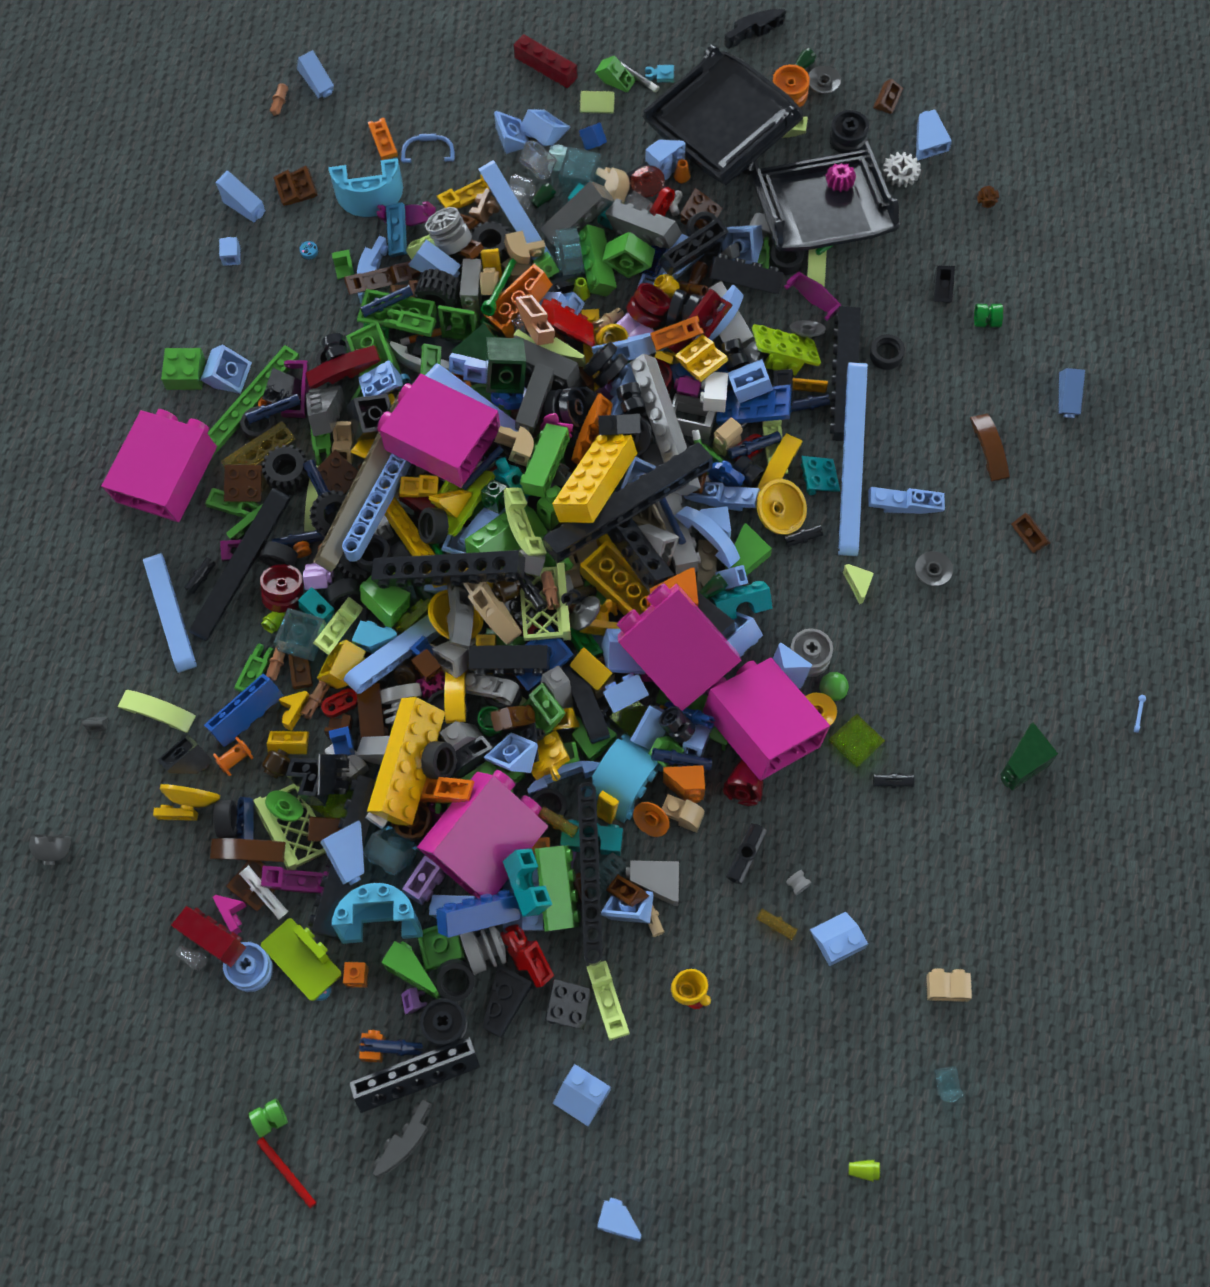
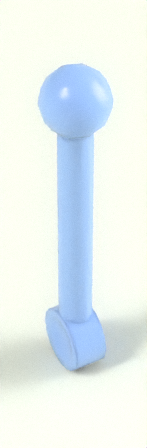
[1134,695,1146,733]

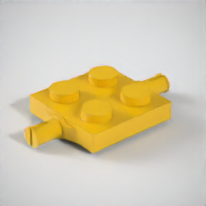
[531,730,570,781]

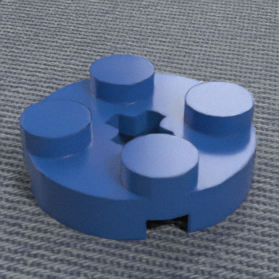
[491,387,527,410]
[707,460,745,487]

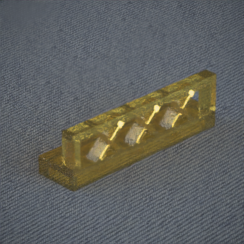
[221,422,295,469]

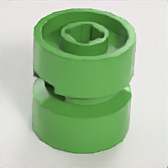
[249,1098,288,1138]

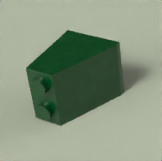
[452,323,503,361]
[485,337,526,394]
[1000,722,1058,790]

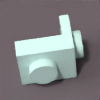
[548,145,568,171]

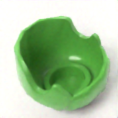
[819,672,849,701]

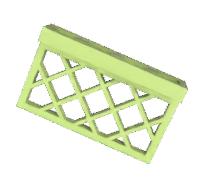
[520,563,571,641]
[253,784,326,870]

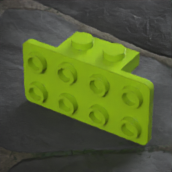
[752,324,821,376]
[431,467,495,537]
[261,918,342,1001]

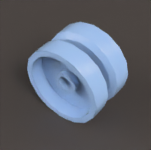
[223,942,273,992]

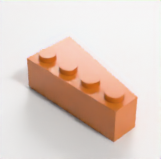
[483,264,553,338]

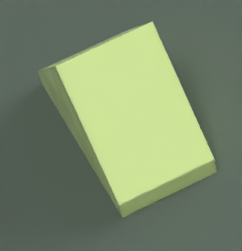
[843,564,874,604]

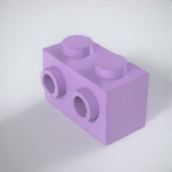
[402,856,445,905]

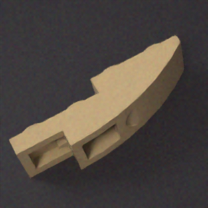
[463,582,522,645]

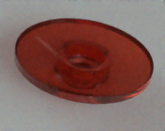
[630,166,665,197]

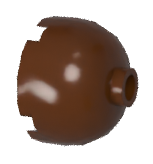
[392,801,433,841]

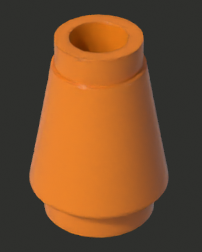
[674,159,691,183]

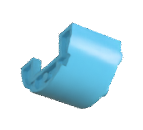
[328,158,403,217]
[584,734,663,823]
[332,883,423,944]

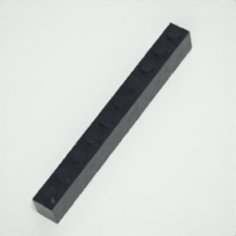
[543,442,713,564]

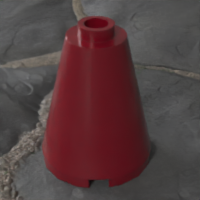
[723,759,763,806]

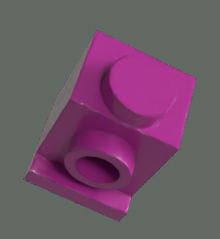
[674,376,702,398]
[220,540,242,562]

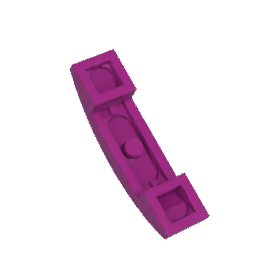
[261,866,328,893]

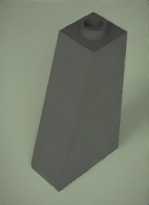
[515,363,554,435]

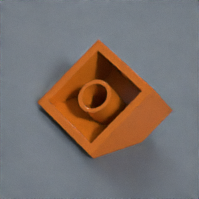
[663,765,705,803]

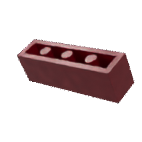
[513,34,578,89]
[171,906,247,968]

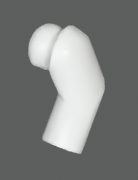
[669,190,683,216]

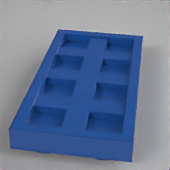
[716,385,792,425]

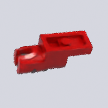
[500,924,554,988]

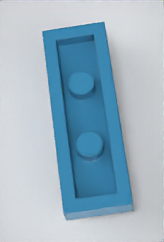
[386,202,407,257]

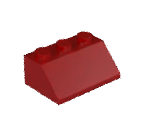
[541,298,595,347]

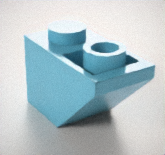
[352,620,397,654]

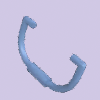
[401,134,454,163]

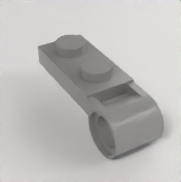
[465,673,519,705]

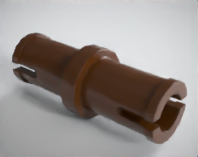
[678,280,709,297]

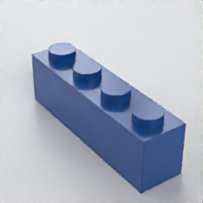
[204,674,283,747]
[436,890,520,937]

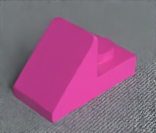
[213,895,247,934]

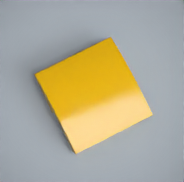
[675,334,728,382]

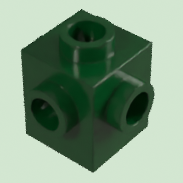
[480,479,507,514]

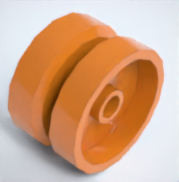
[772,64,810,108]

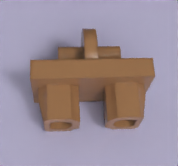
[469,189,500,224]

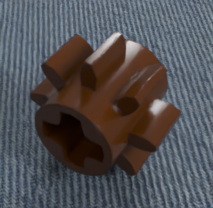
[977,186,999,208]

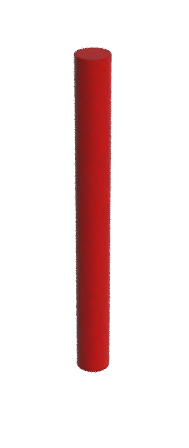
[257,1137,317,1208]

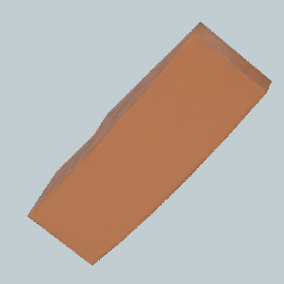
[515,295,555,346]

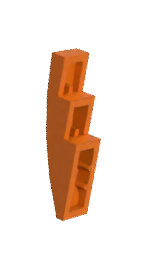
[571,393,613,465]
[420,777,474,803]

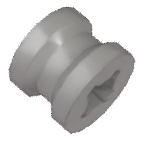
[786,870,812,895]

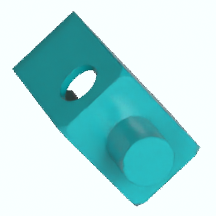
[493,457,531,498]
[298,587,335,628]

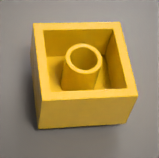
[317,640,366,689]

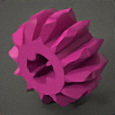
[826,163,856,193]
[416,671,445,698]

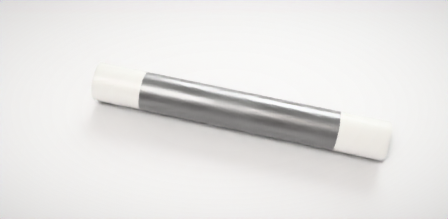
[622,63,659,93]

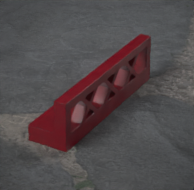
[668,289,733,355]

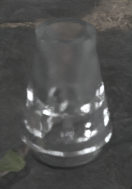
[176,945,207,971]

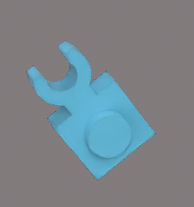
[645,65,674,82]

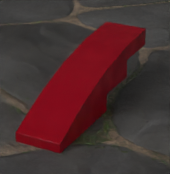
[305,345,380,389]

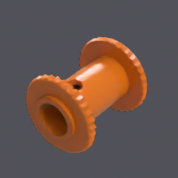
[213,737,253,776]

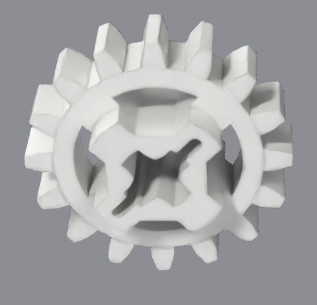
[883,152,921,187]

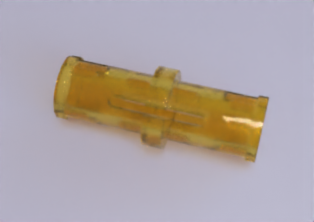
[538,806,579,838]
[756,908,798,941]

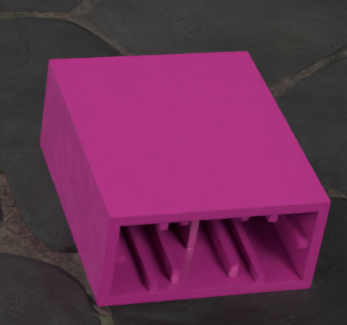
[377,374,500,488]
[101,409,217,522]
[617,583,742,711]
[703,657,830,781]
[417,770,548,898]

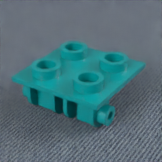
[801,456,840,495]

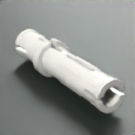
[239,866,288,920]

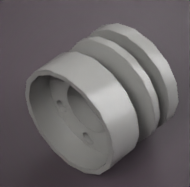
[425,207,472,255]
[379,683,422,724]
[460,926,507,975]

